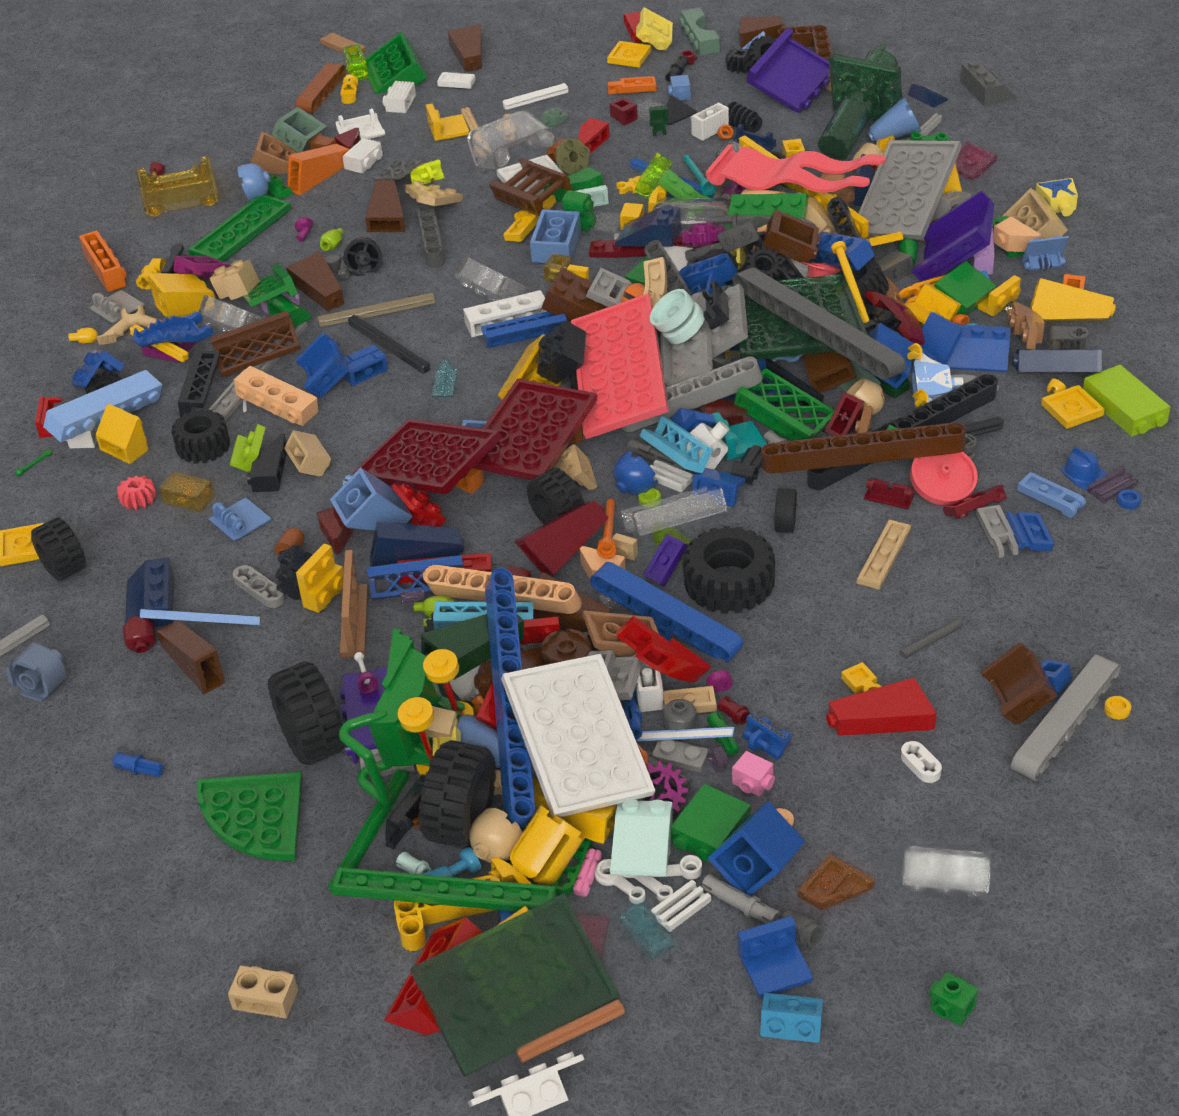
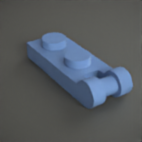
[1017,472,1086,518]

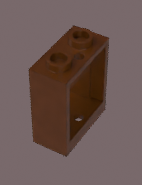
[763,209,820,265]

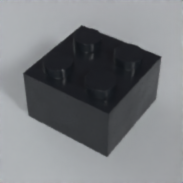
[537,320,586,384]

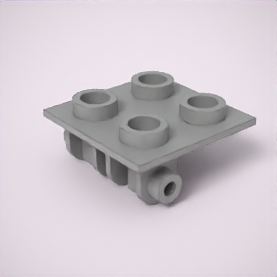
[89,290,145,324]

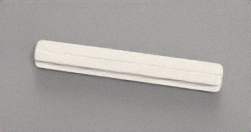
[503,83,568,110]

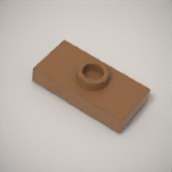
[855,405,873,434]

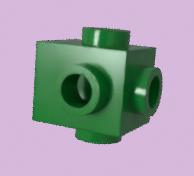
[929,972,978,1026]

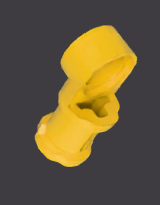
[340,74,358,104]
[136,258,166,289]

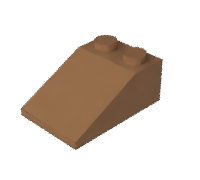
[250,131,308,174]
[582,610,659,657]

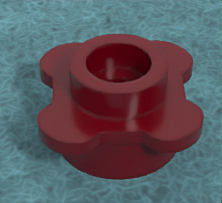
[681,50,697,65]

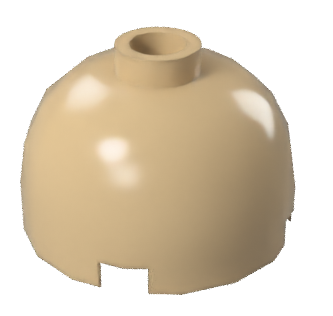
[469,808,522,863]

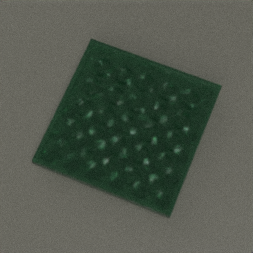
[721,274,868,359]

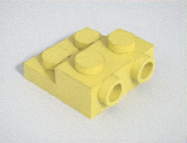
[636,7,673,50]

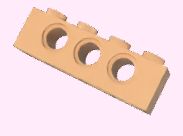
[234,366,318,426]

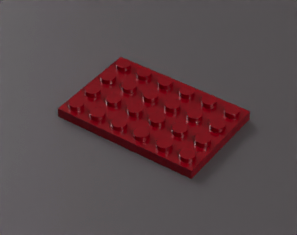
[473,379,597,480]
[353,419,502,494]

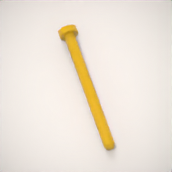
[831,241,870,324]

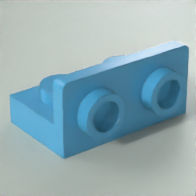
[760,993,823,1043]

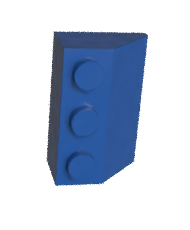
[946,324,1010,372]

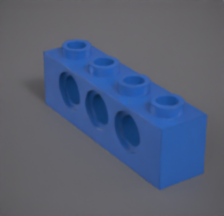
[813,231,875,271]

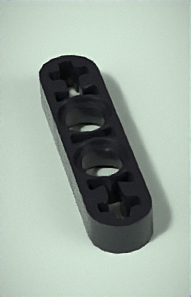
[827,197,861,238]

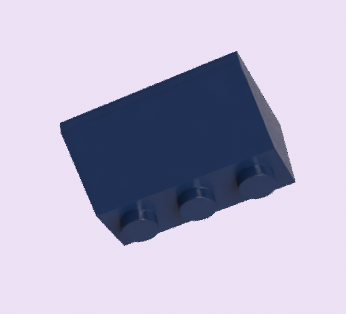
[125,557,174,627]

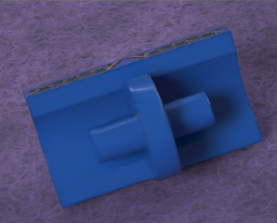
[742,713,791,760]

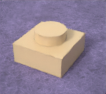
[612,533,638,561]

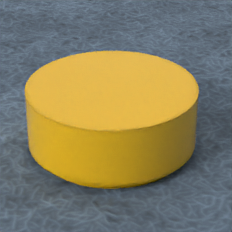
[1104,696,1131,720]

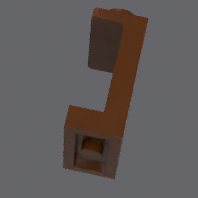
[981,642,1058,725]

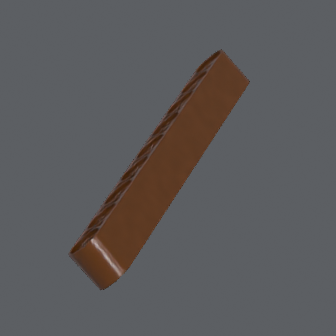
[761,423,965,474]

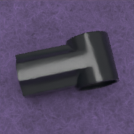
[731,445,762,486]

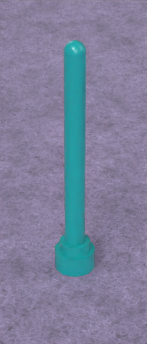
[683,155,716,196]

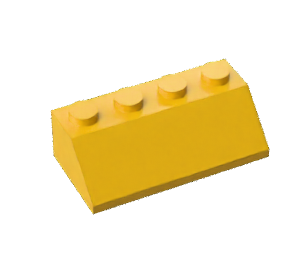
[497,334,562,400]

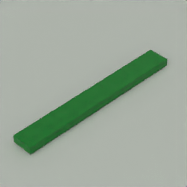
[331,867,556,915]

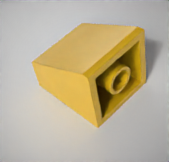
[148,273,216,319]

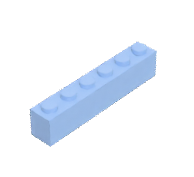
[43,370,163,443]

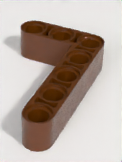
[777,25,834,78]

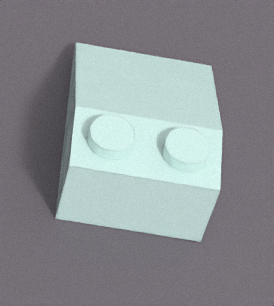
[610,799,673,877]

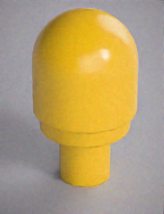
[69,328,98,344]

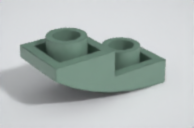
[529,108,568,134]

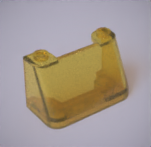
[136,156,219,216]

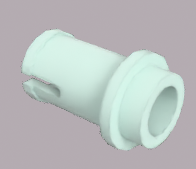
[396,852,431,874]

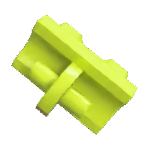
[409,159,444,184]

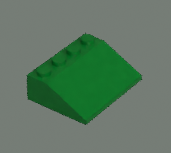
[361,31,427,94]

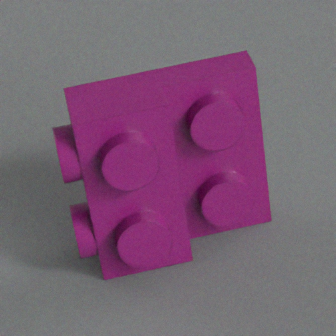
[173,256,230,279]

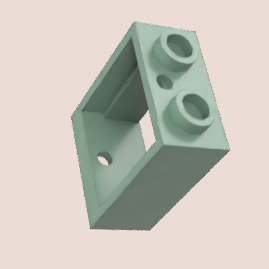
[271,107,327,153]

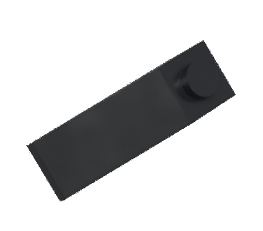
[247,433,287,492]

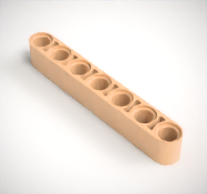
[423,565,582,614]

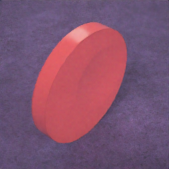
[910,452,978,505]

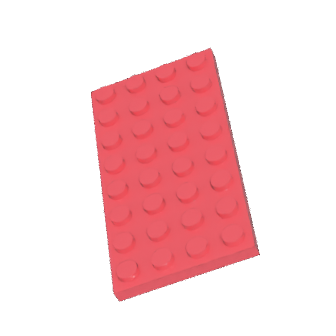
[571,293,669,439]

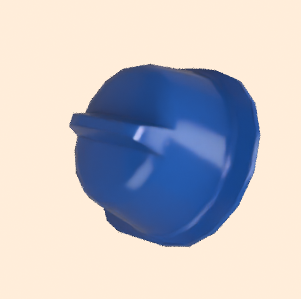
[1061,447,1107,490]

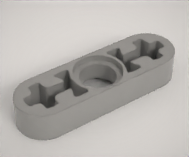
[233,565,285,608]

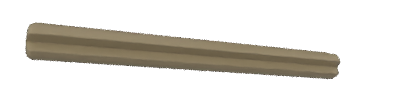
[317,293,436,327]

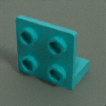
[711,412,767,461]

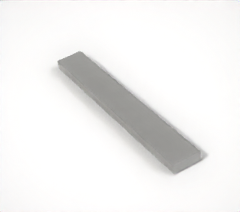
[208,321,308,421]

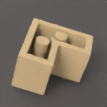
[209,260,260,300]

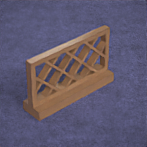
[340,550,368,658]

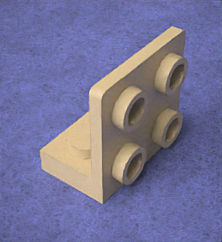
[553,444,598,490]

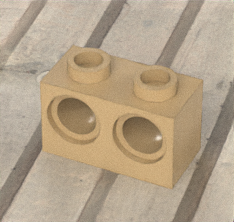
[228,966,298,1019]

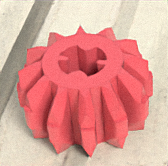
[117,475,156,511]

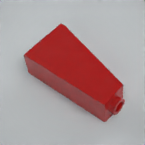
[826,678,936,736]

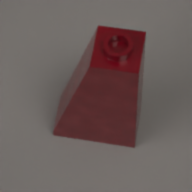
[514,501,608,576]

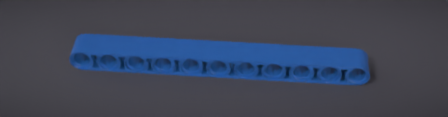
[485,568,535,830]

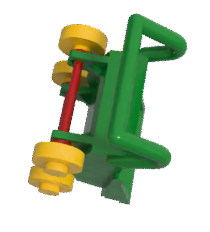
[339,628,475,806]

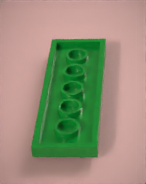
[188,194,291,262]

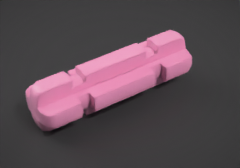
[573,848,602,897]

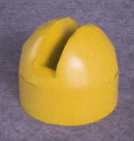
[1047,378,1067,395]

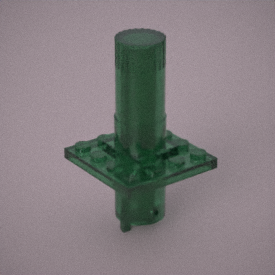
[818,44,902,161]

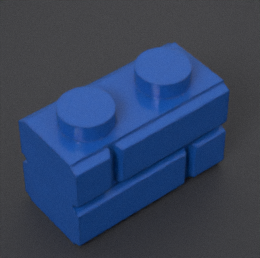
[343,344,388,386]

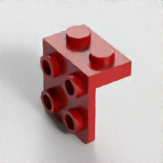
[392,483,446,527]

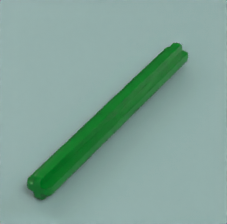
[328,769,409,893]

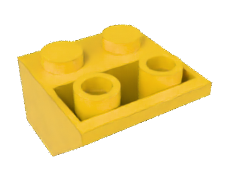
[95,404,148,464]

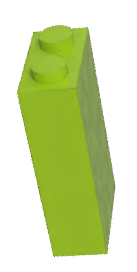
[1083,365,1171,437]

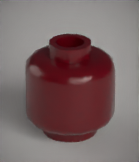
[123,616,156,653]

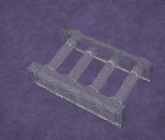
[620,487,727,536]

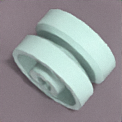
[650,289,704,344]

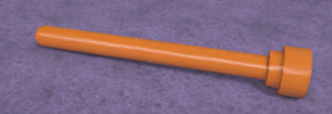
[597,499,616,559]

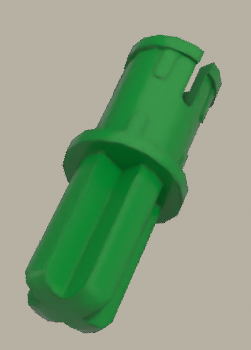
[707,712,739,756]

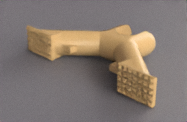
[96,305,163,345]

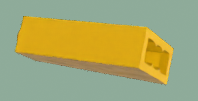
[1030,278,1116,322]
[519,778,617,844]

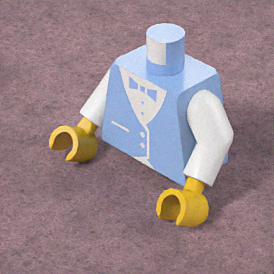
[907,343,963,407]

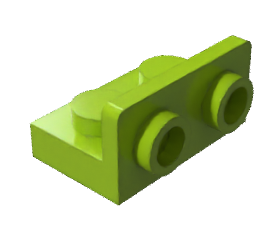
[230,424,265,472]

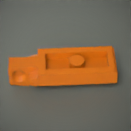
[607,76,657,95]

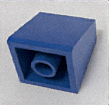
[708,801,806,895]

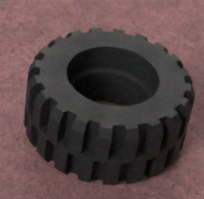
[683,526,775,614]
[268,661,346,765]
[419,740,496,849]

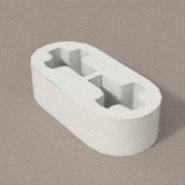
[901,741,942,783]

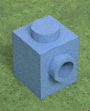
[668,75,691,100]

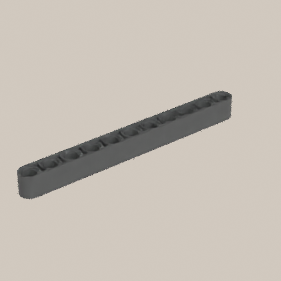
[733,267,906,380]

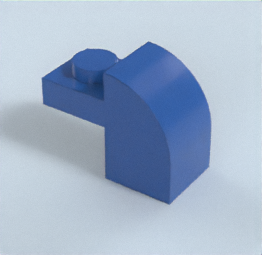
[670,408,715,441]

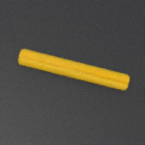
[129,324,189,363]

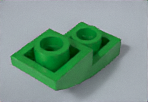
[267,174,292,199]

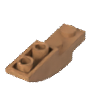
[1007,302,1045,349]

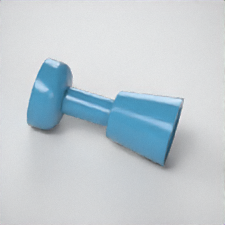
[422,847,481,877]

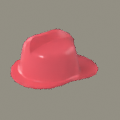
[802,262,841,288]

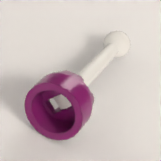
[354,652,379,694]

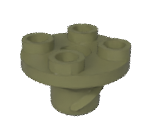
[556,138,590,176]

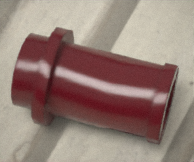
[717,696,750,725]

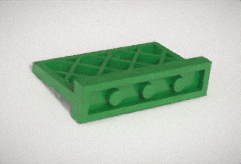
[242,264,298,307]
[734,368,835,441]

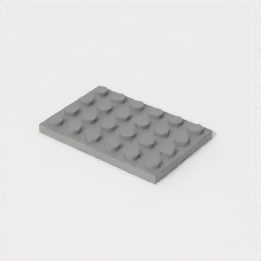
[850,140,962,240]

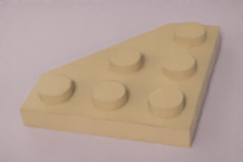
[405,181,463,206]

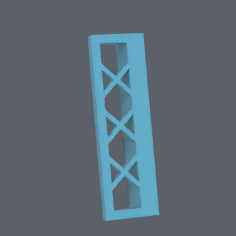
[640,416,713,474]
[433,602,533,630]

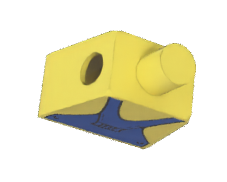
[1036,178,1078,217]

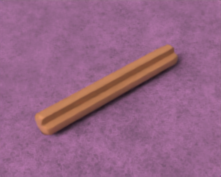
[516,1000,625,1063]

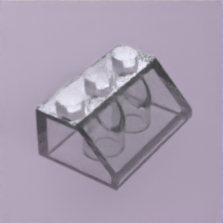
[455,256,529,302]
[198,295,265,333]
[903,845,991,896]

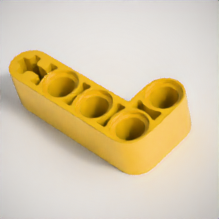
[394,875,501,951]

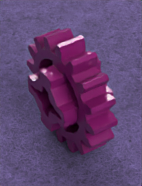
[681,222,724,247]
[636,761,688,813]

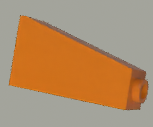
[287,144,349,195]

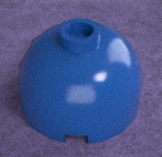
[613,451,658,496]

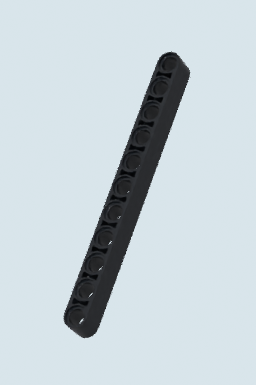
[807,374,998,490]

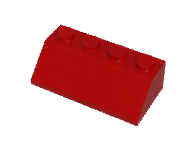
[384,917,485,1035]

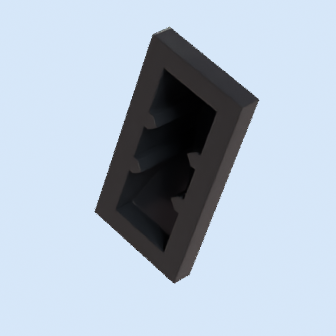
[666,95,697,125]

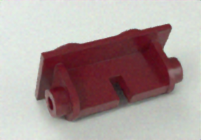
[864,478,915,509]

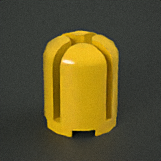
[509,805,587,886]

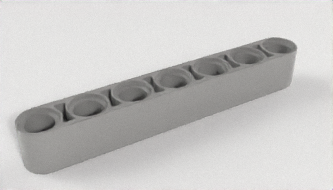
[621,357,762,432]
[1011,654,1121,781]

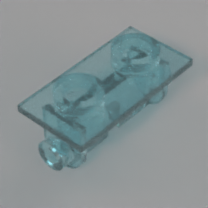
[432,360,457,397]

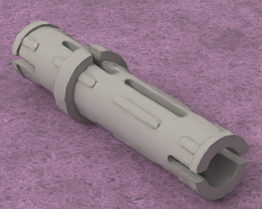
[701,874,781,924]

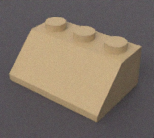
[1003,188,1068,239]

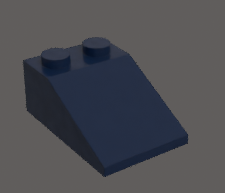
[615,205,682,247]

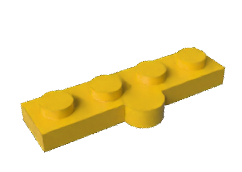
[503,195,556,242]

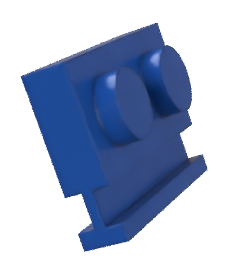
[1006,512,1054,551]

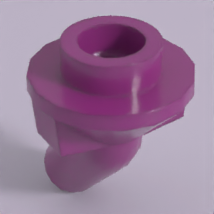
[294,217,313,242]

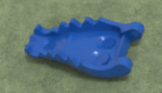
[133,312,214,347]

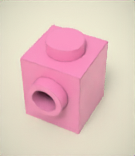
[732,751,775,797]

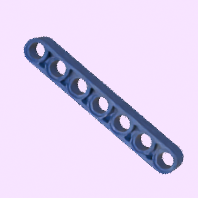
[590,562,744,663]

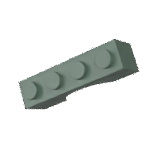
[679,8,720,56]

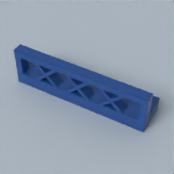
[481,312,567,348]
[366,555,464,600]

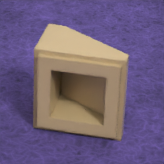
[425,706,457,737]

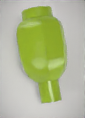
[320,228,344,251]
[414,595,457,617]

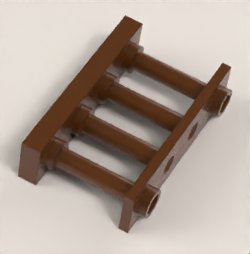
[489,158,573,216]

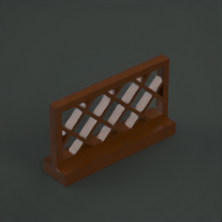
[210,310,301,377]

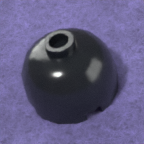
[343,237,382,276]

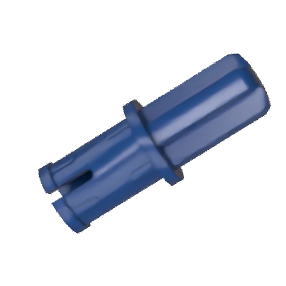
[113,752,164,777]

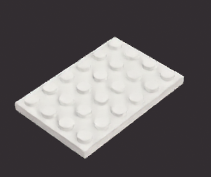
[501,654,655,818]

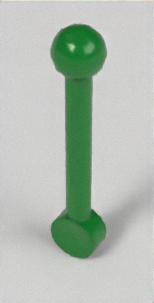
[15,450,52,476]

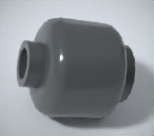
[663,699,696,730]

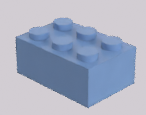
[530,209,581,265]

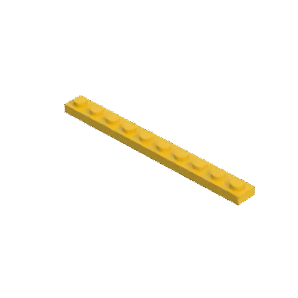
[739,135,869,239]

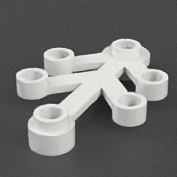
[595,849,702,904]

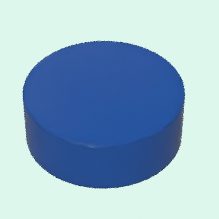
[1117,489,1141,509]

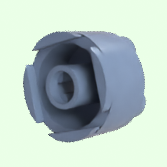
[7,643,67,701]

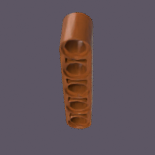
[295,63,346,114]

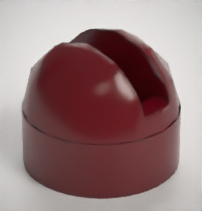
[150,162,165,177]

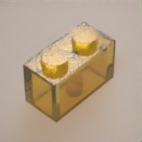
[159,471,215,513]

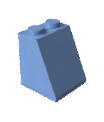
[330,467,413,530]

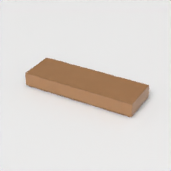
[320,32,366,58]

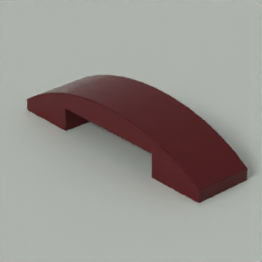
[864,291,925,345]

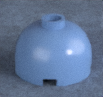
[238,163,271,201]

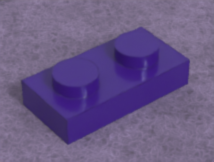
[643,534,688,587]

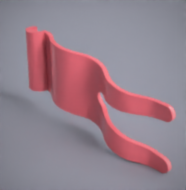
[706,144,885,193]

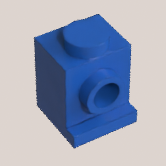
[1041,659,1071,700]

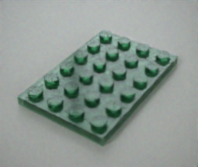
[410,893,620,1077]

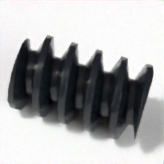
[727,101,763,133]

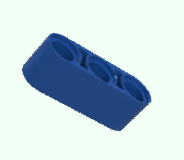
[679,254,738,283]

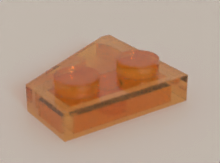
[798,854,875,910]

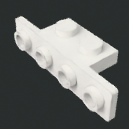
[468,1051,584,1116]

